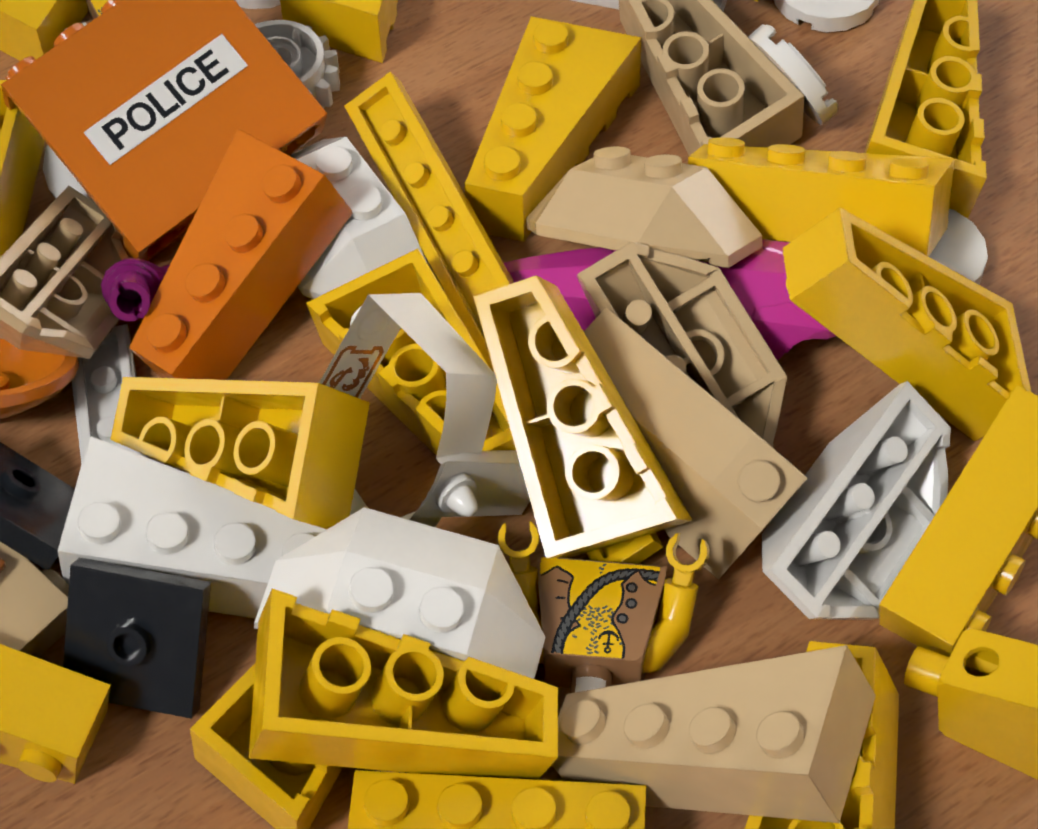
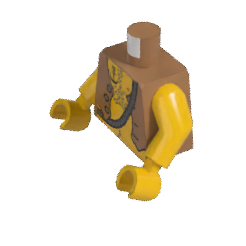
[498,521,710,693]

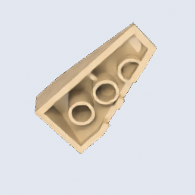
[584,307,807,580]

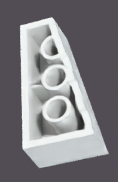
[58,436,327,619]

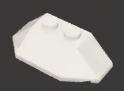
[290,137,427,299]
[762,381,951,620]
[254,507,545,679]

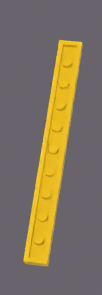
[344,72,663,564]

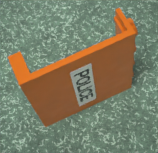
[1,0,328,261]

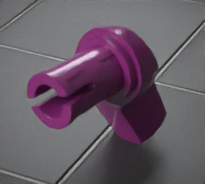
[101,258,170,321]

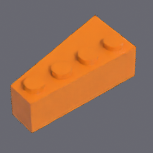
[129,128,353,380]

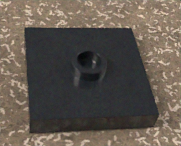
[0,442,75,570]
[63,558,211,719]

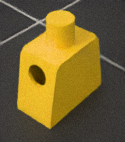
[904,628,1038,780]

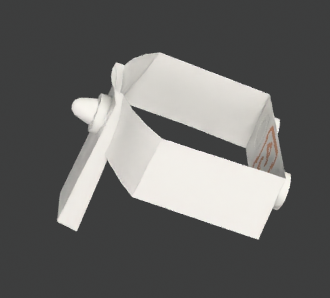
[319,293,530,527]

